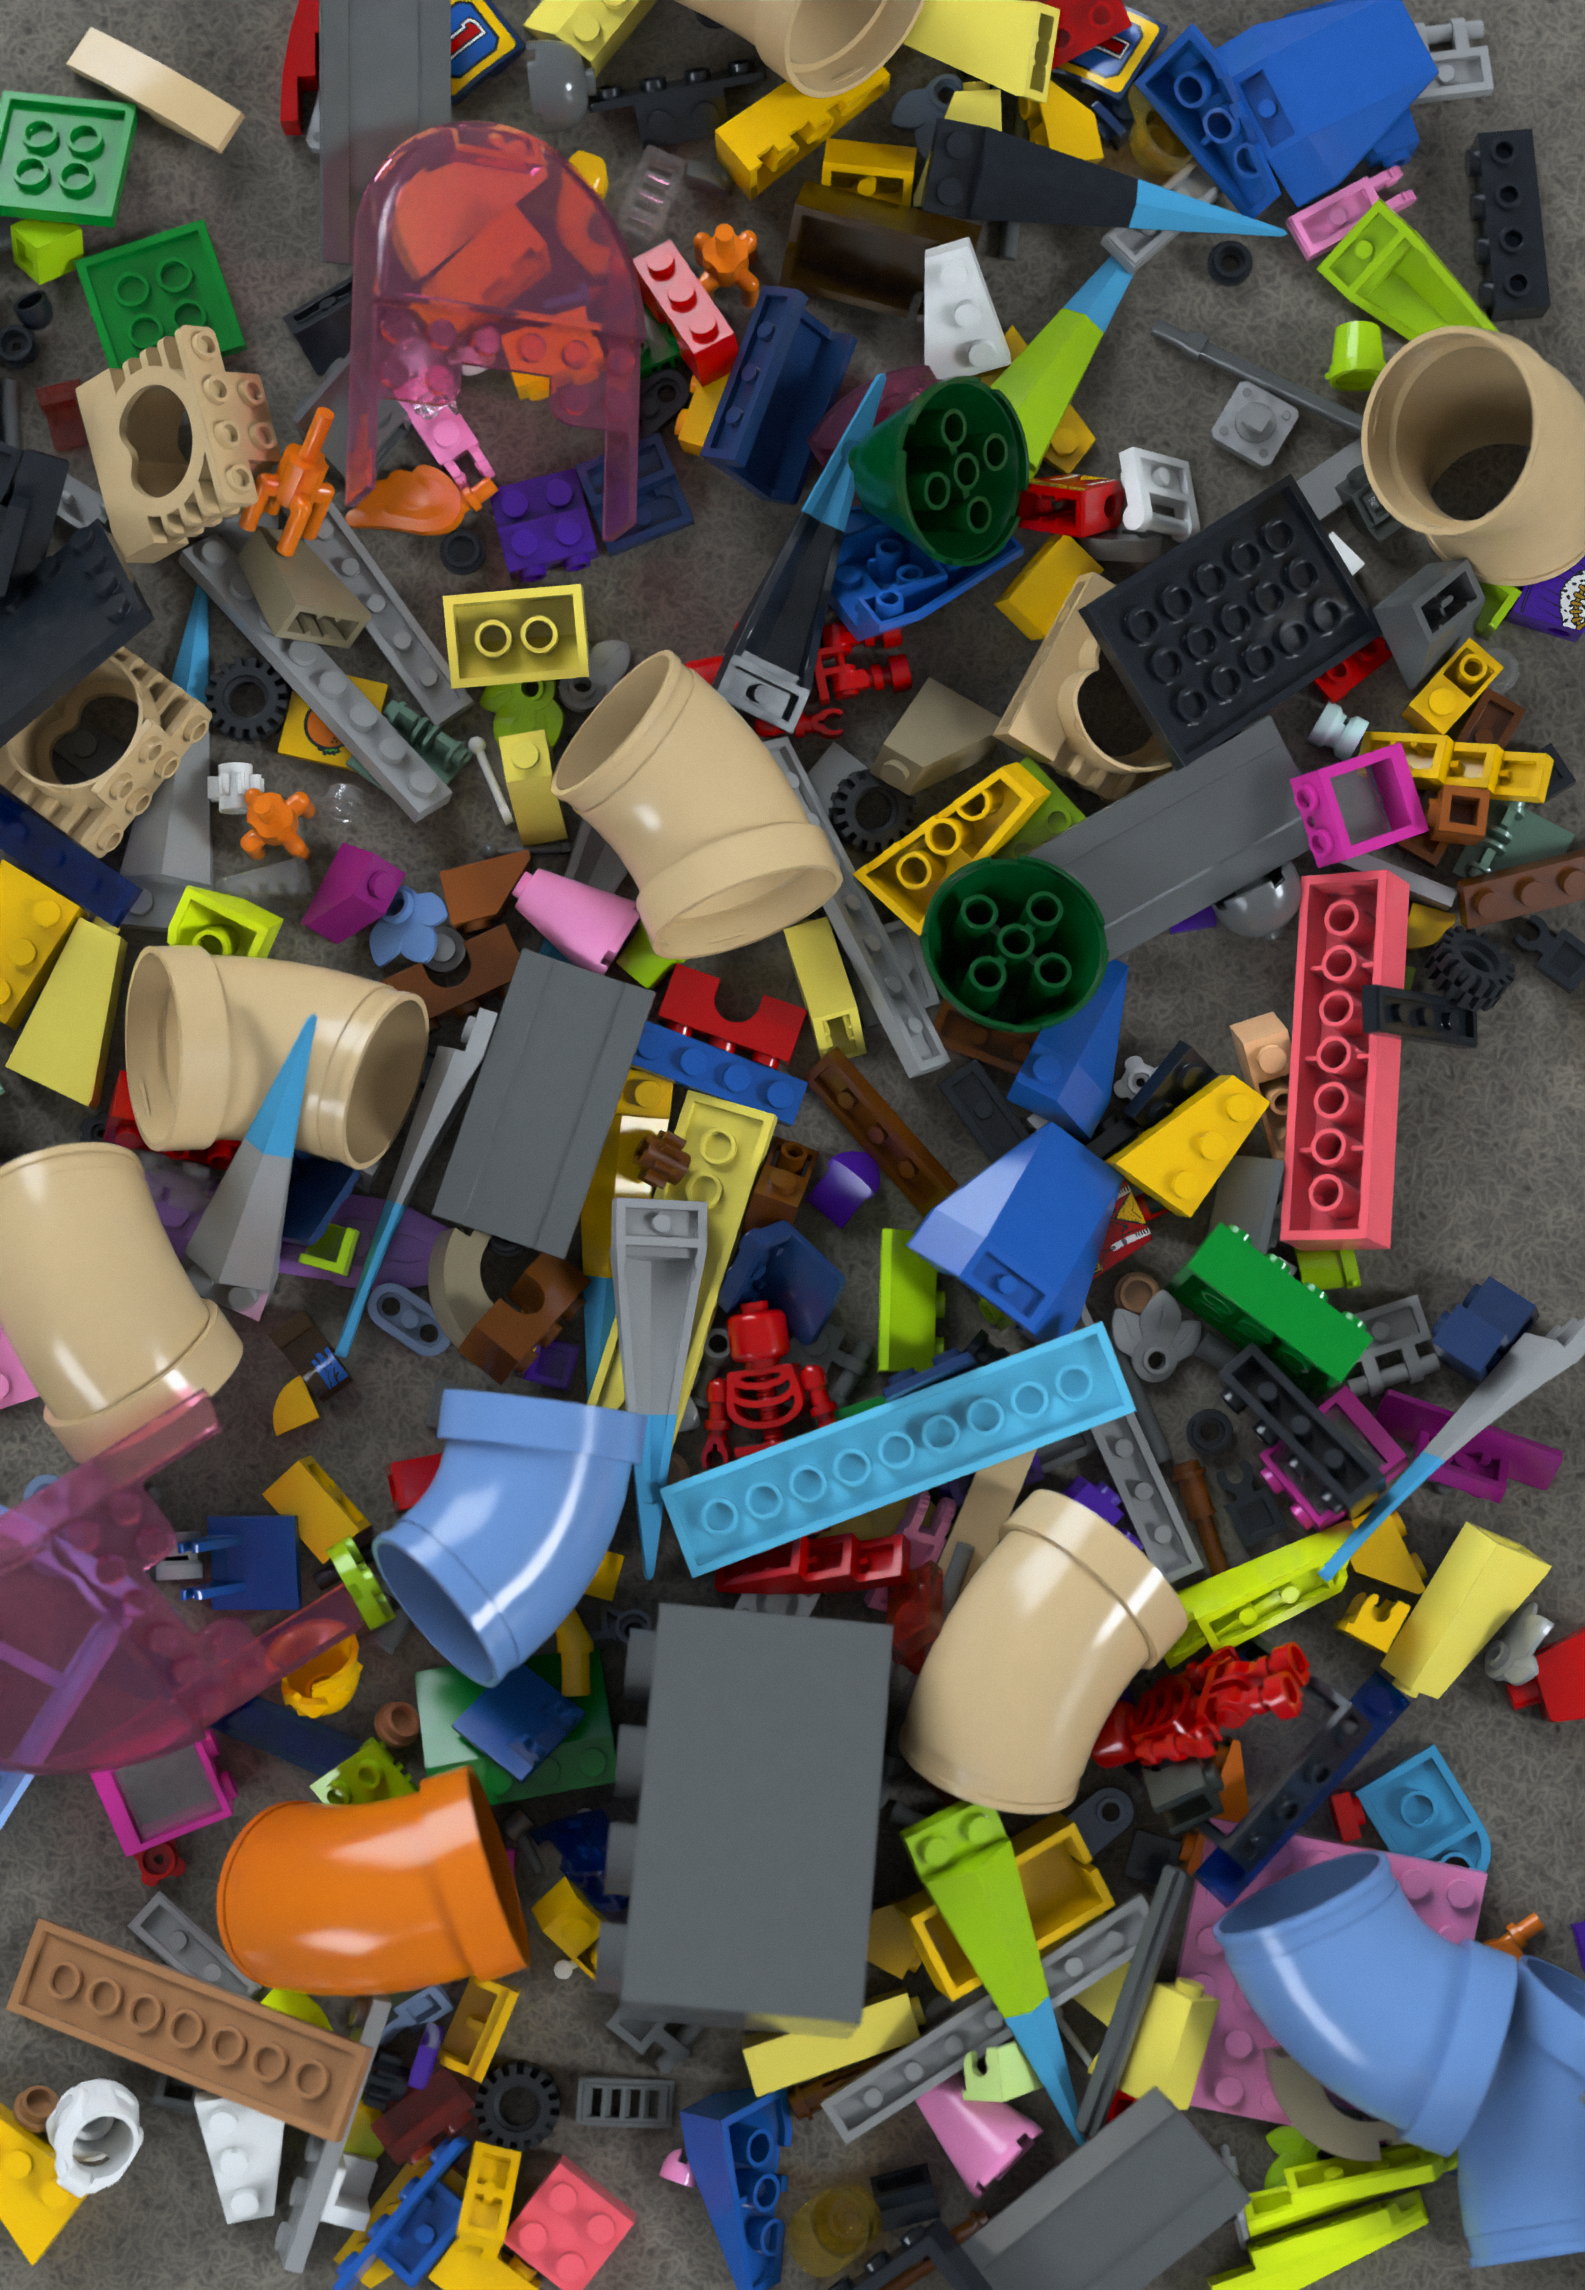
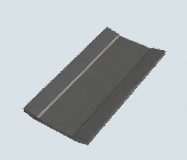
[319,0,451,271]
[1023,715,1315,962]
[431,948,656,1259]
[959,2086,1252,2290]

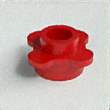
[133,1837,186,1887]

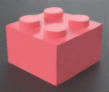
[504,2155,637,2290]

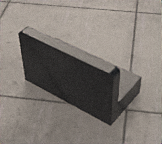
[282,272,395,376]

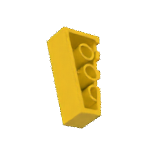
[715,66,890,201]
[853,762,1051,936]

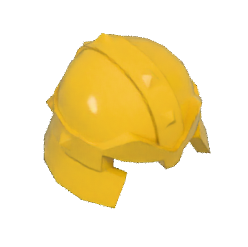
[266,1622,363,1718]

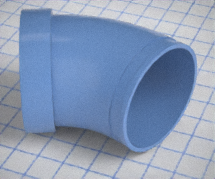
[372,1389,648,1688]
[1212,1850,1518,2157]
[1457,1955,1585,2268]

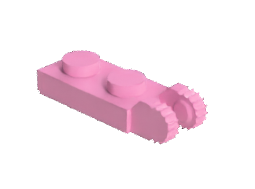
[1286,166,1417,262]
[392,368,495,491]
[864,1491,956,1619]

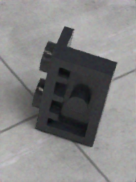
[1123,1040,1221,1132]

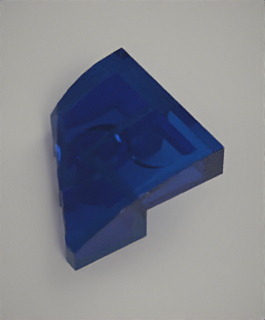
[530,1809,630,1912]

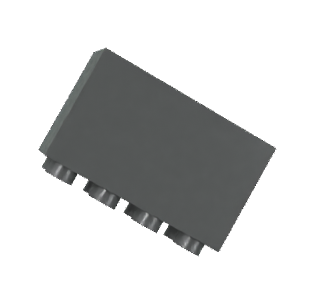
[594,1603,893,2039]

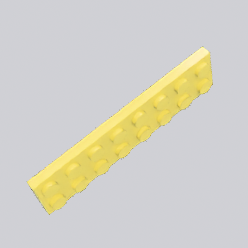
[587,1090,778,1453]

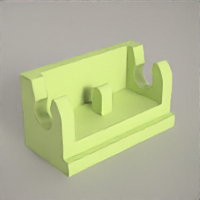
[962,2038,1044,2102]

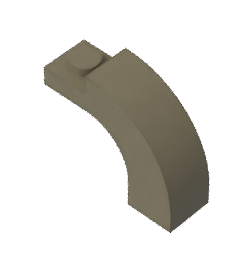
[427,1223,494,1348]
[1263,2046,1407,2161]

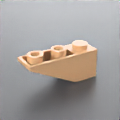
[1230,1011,1291,1161]

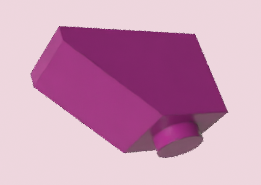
[300,842,406,944]

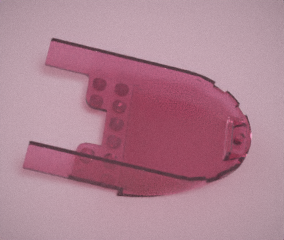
[345,121,647,542]
[0,1388,365,1775]

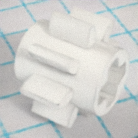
[207,762,264,815]

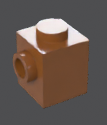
[1425,784,1491,846]

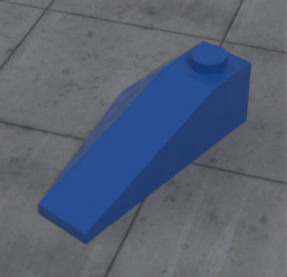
[1134,23,1281,219]
[1006,959,1129,1142]
[680,2087,792,2290]

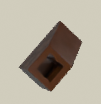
[741,1136,819,1234]

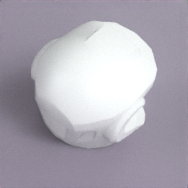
[45,2078,144,2198]

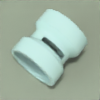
[1307,701,1369,761]

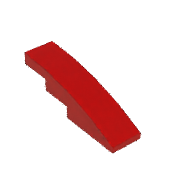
[280,0,319,135]
[714,1532,911,1594]

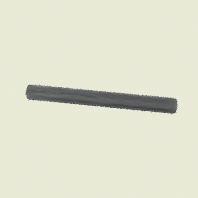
[1075,1865,1190,2137]

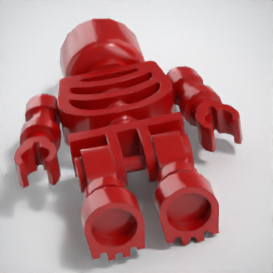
[684,621,912,739]
[701,1300,839,1535]
[1089,1642,1310,1769]

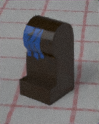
[268,1310,354,1403]

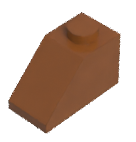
[439,849,533,936]

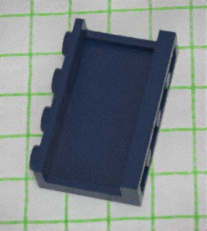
[700,285,857,505]

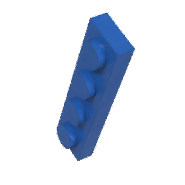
[631,1021,808,1127]

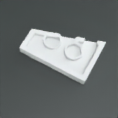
[924,237,1011,389]
[194,2091,284,2224]

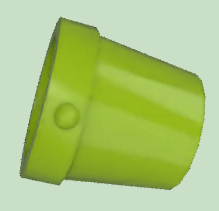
[1325,321,1386,391]
[616,920,688,991]
[1293,1247,1361,1290]

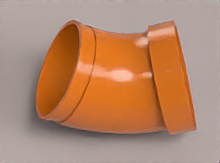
[216,1765,531,1996]

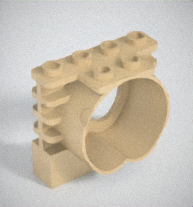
[75,325,282,563]
[992,572,1174,804]
[0,646,212,858]

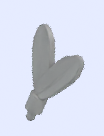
[1220,2144,1249,2250]

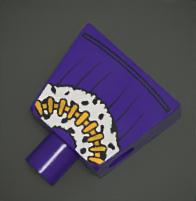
[1505,557,1585,642]

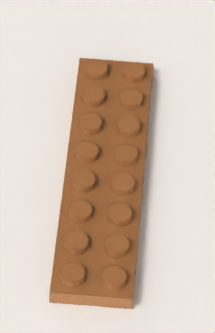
[6,1918,374,2143]

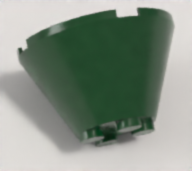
[848,376,1029,566]
[921,855,1109,1033]

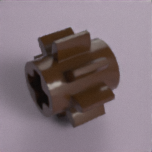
[633,1130,691,1189]

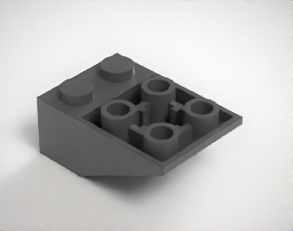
[292,349,413,494]

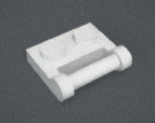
[1119,447,1200,543]

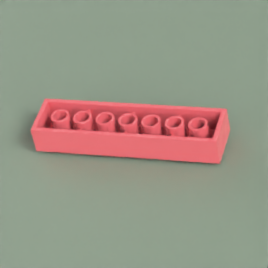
[1280,869,1410,1251]

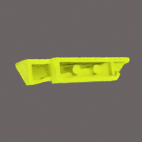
[1163,1520,1360,1669]
[1244,2143,1458,2241]
[1207,2189,1429,2290]

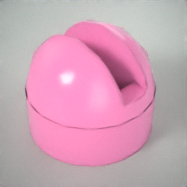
[659,2148,697,2188]

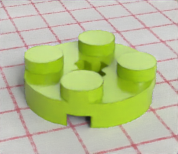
[326,1535,396,1631]

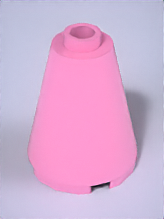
[511,868,640,975]
[915,2072,1043,2199]

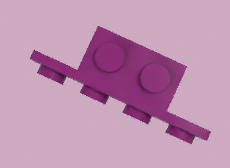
[1374,1389,1563,1504]

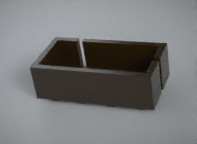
[779,180,982,323]

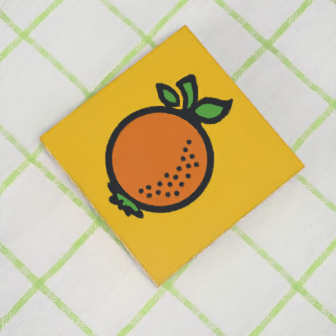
[278,675,389,772]

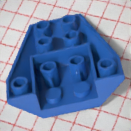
[1216,0,1440,208]
[828,506,1024,642]
[906,1121,1124,1346]

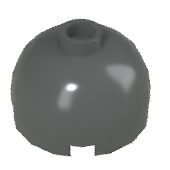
[526,39,597,135]
[1211,860,1302,940]

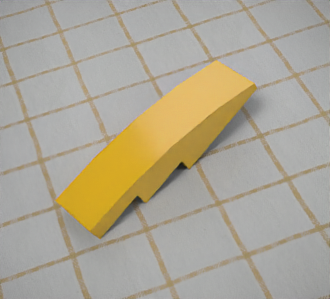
[1354,731,1554,804]

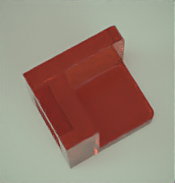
[35,378,89,452]

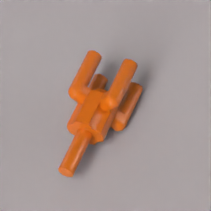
[693,223,759,308]
[238,407,335,557]
[240,788,316,864]

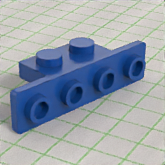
[332,2136,472,2290]

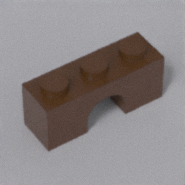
[379,923,520,1035]
[458,1252,592,1386]

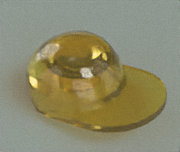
[1128,82,1194,176]
[788,2183,882,2278]

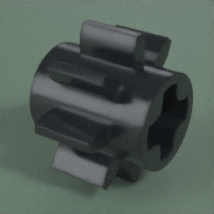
[361,2047,411,2111]

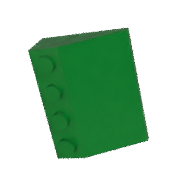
[1163,1222,1374,1402]
[414,1648,618,1805]

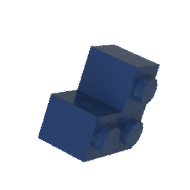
[1431,1276,1540,1386]

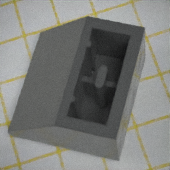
[1372,558,1486,690]
[1203,1155,1285,1255]

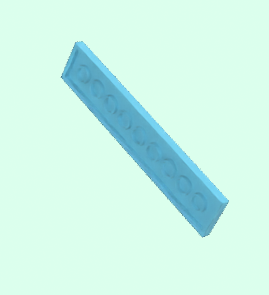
[659,1321,1137,1578]

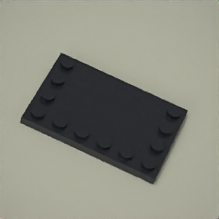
[1078,474,1383,771]
[0,518,155,748]

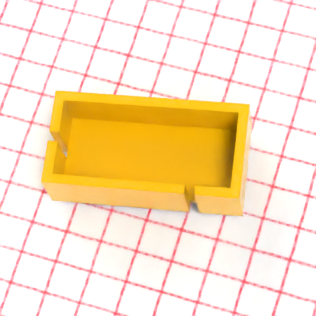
[895,1812,1116,2002]

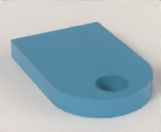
[1353,1744,1491,1872]

